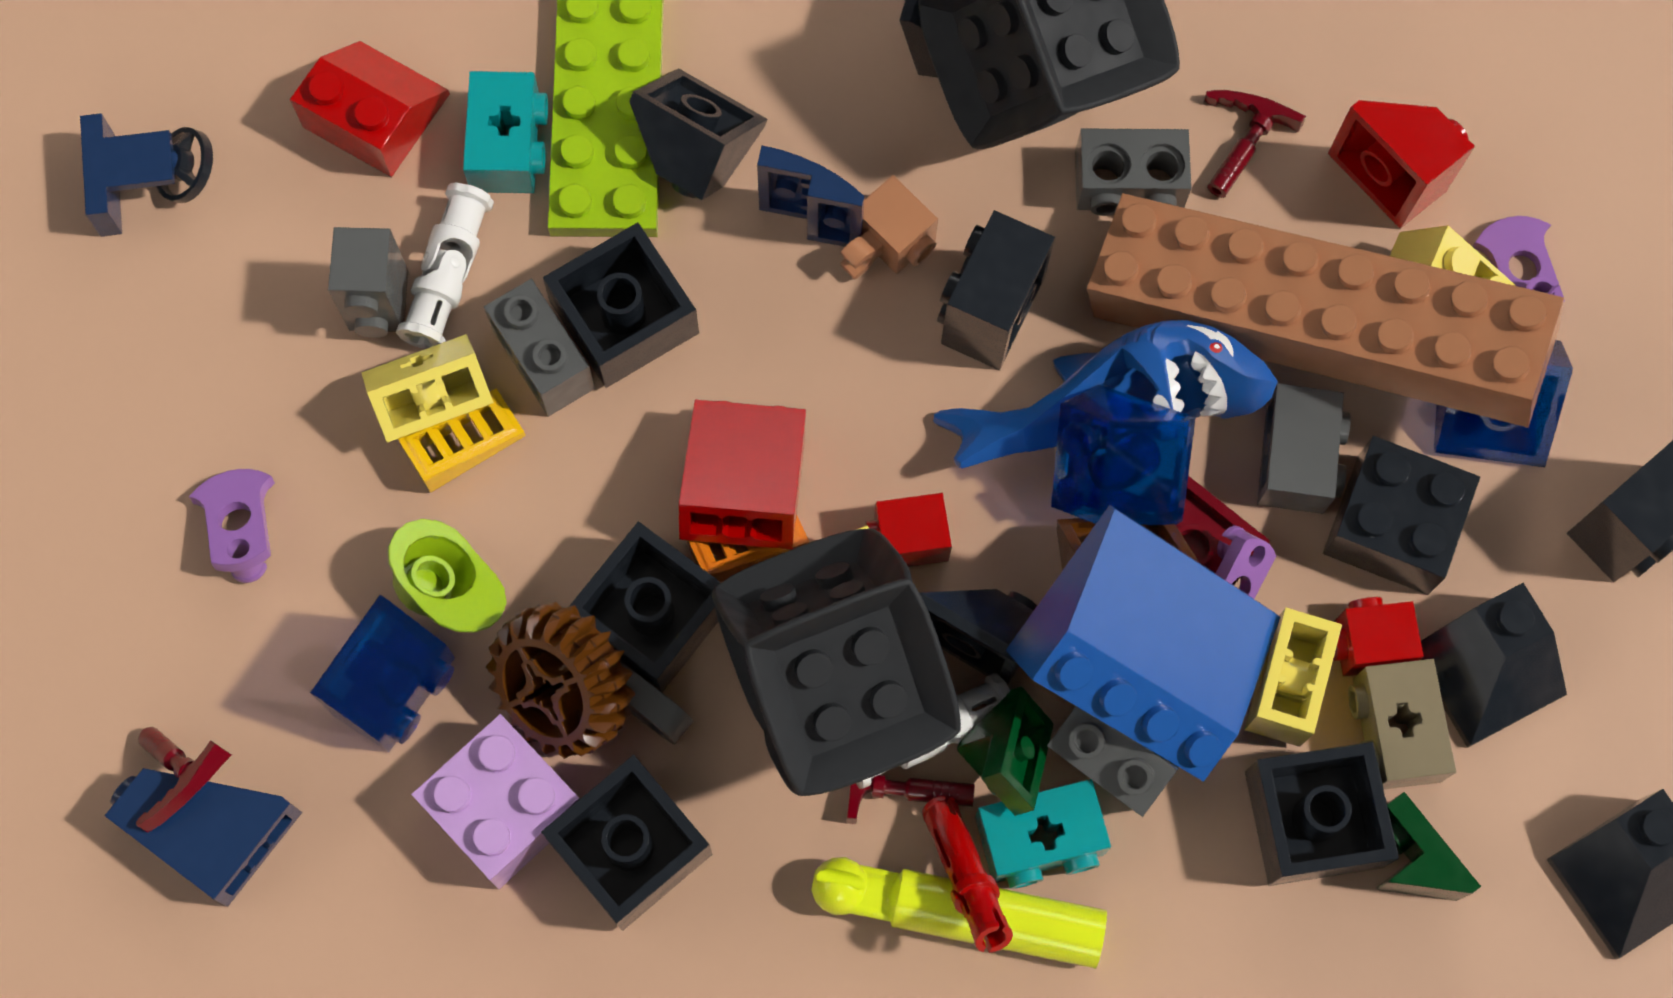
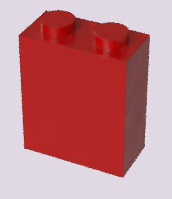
[679,399,806,550]

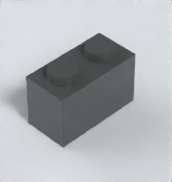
[328,227,409,338]
[1257,383,1351,514]

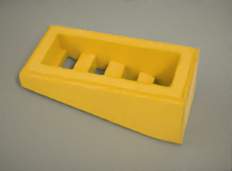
[398,388,526,493]

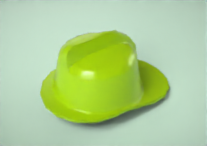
[388,519,507,633]

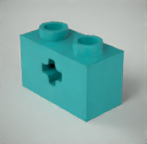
[463,71,548,194]
[975,779,1111,889]

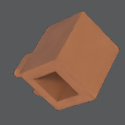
[840,175,938,280]

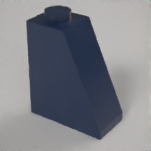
[104,768,303,907]

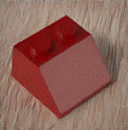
[290,41,450,177]
[1327,100,1475,229]

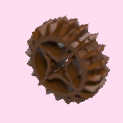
[485,601,635,759]

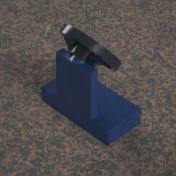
[80,113,213,237]

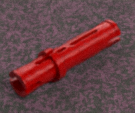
[922,796,1013,953]

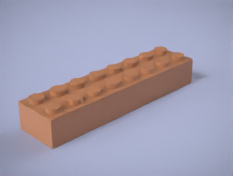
[1087,193,1564,427]

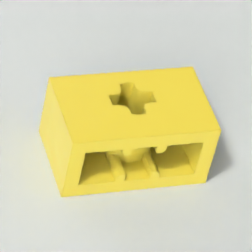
[361,334,494,443]
[1245,607,1342,747]

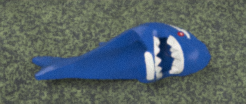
[933,320,1278,469]

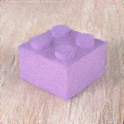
[411,714,580,889]

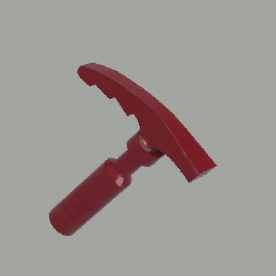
[1204,90,1306,198]
[136,727,232,832]
[846,775,975,824]

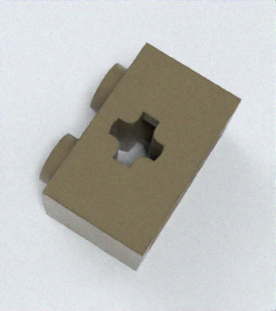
[1348,659,1457,789]

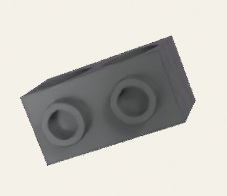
[1075,128,1191,216]
[484,278,595,417]
[1047,706,1179,817]

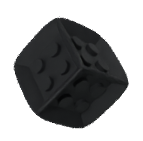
[919,0,1180,149]
[712,528,961,796]

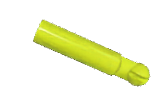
[811,857,1107,969]

